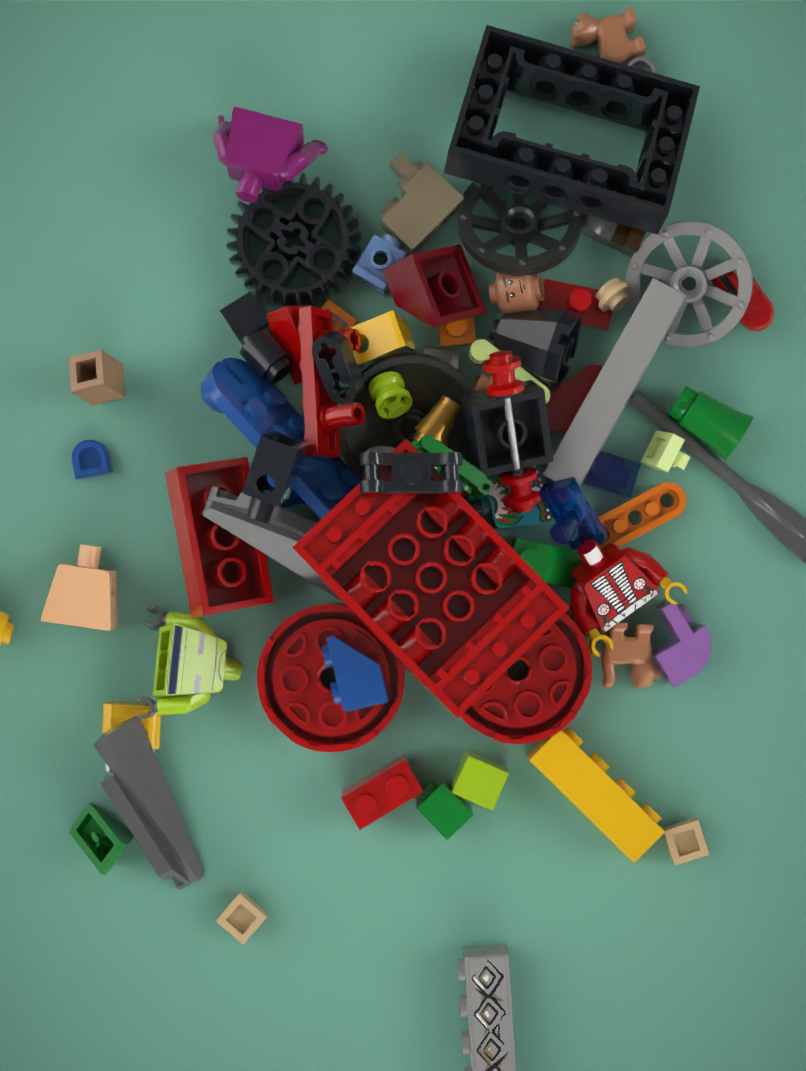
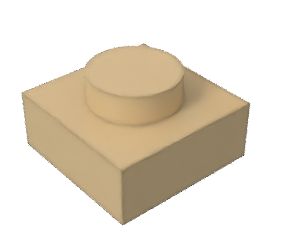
[662,817,710,866]
[216,890,268,945]

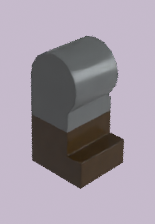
[581,213,646,257]

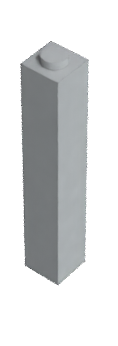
[543,278,686,496]

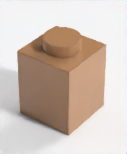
[69,349,125,405]

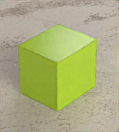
[450,749,509,811]

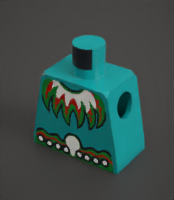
[467,464,556,529]

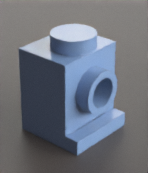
[352,234,406,295]

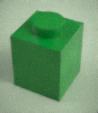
[416,777,474,840]

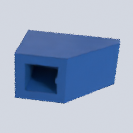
[322,634,389,712]

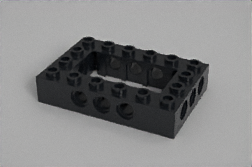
[444,25,700,235]

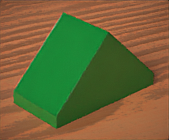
[69,803,134,875]

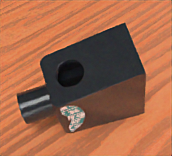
[243,430,310,523]

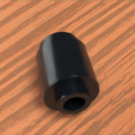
[240,329,293,384]

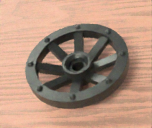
[457,182,583,275]

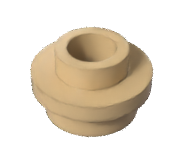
[596,278,631,312]

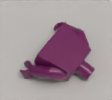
[213,106,328,203]

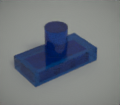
[582,451,641,498]
[539,477,608,550]

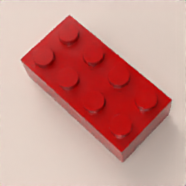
[165,457,274,617]

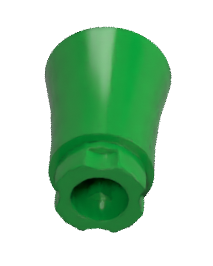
[668,386,754,460]

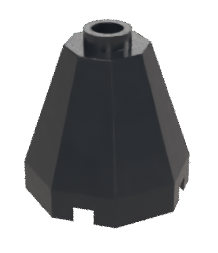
[489,309,582,390]

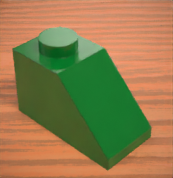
[511,537,582,588]

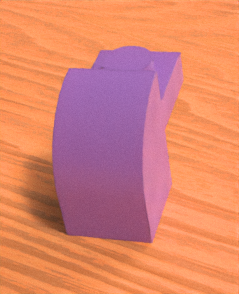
[652,601,711,688]

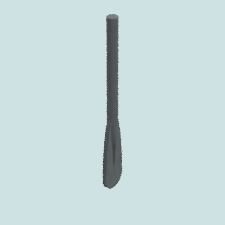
[629,391,806,564]

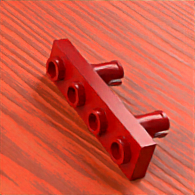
[298,306,365,460]

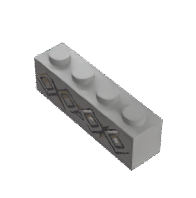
[457,944,516,1071]

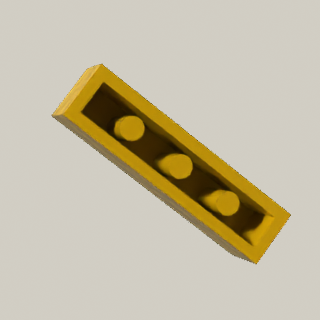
[526,726,665,863]

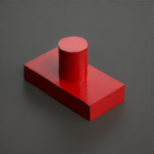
[538,279,613,331]

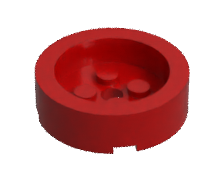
[257,602,405,752]
[460,612,592,744]

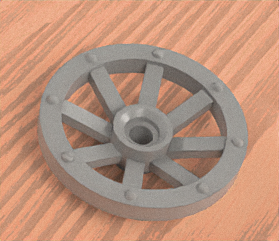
[625,221,753,348]

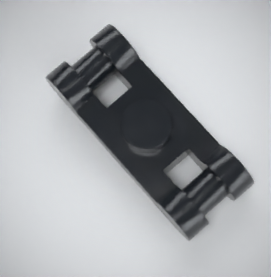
[360,452,463,494]

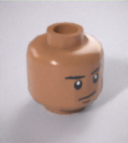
[489,272,545,314]

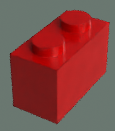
[341,754,423,830]

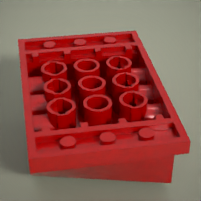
[292,439,570,718]

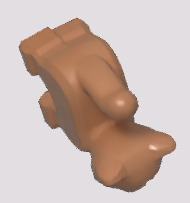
[570,7,646,64]
[602,622,661,690]

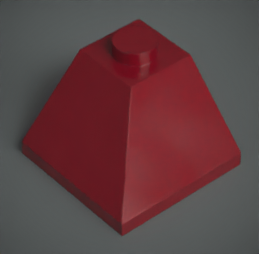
[383,244,487,328]

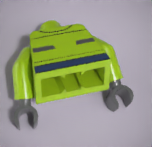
[135,605,242,719]

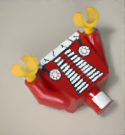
[570,540,687,657]

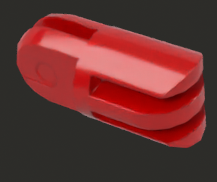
[710,271,774,331]

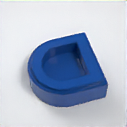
[72,440,113,479]

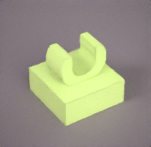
[640,430,691,473]

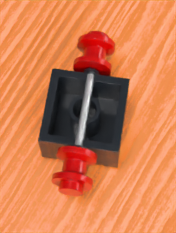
[460,351,554,513]

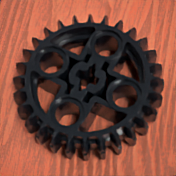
[227,173,361,307]

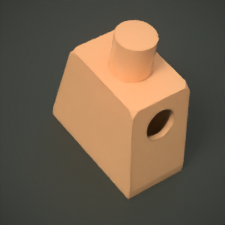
[41,544,118,631]

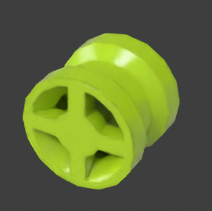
[368,371,413,419]

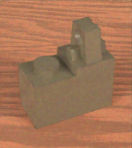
[381,152,464,255]

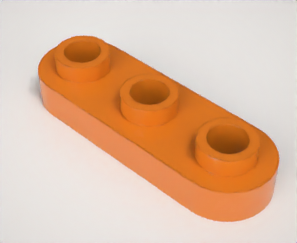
[584,482,687,549]

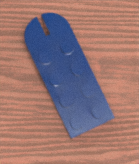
[201,358,360,519]

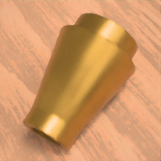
[413,395,462,447]

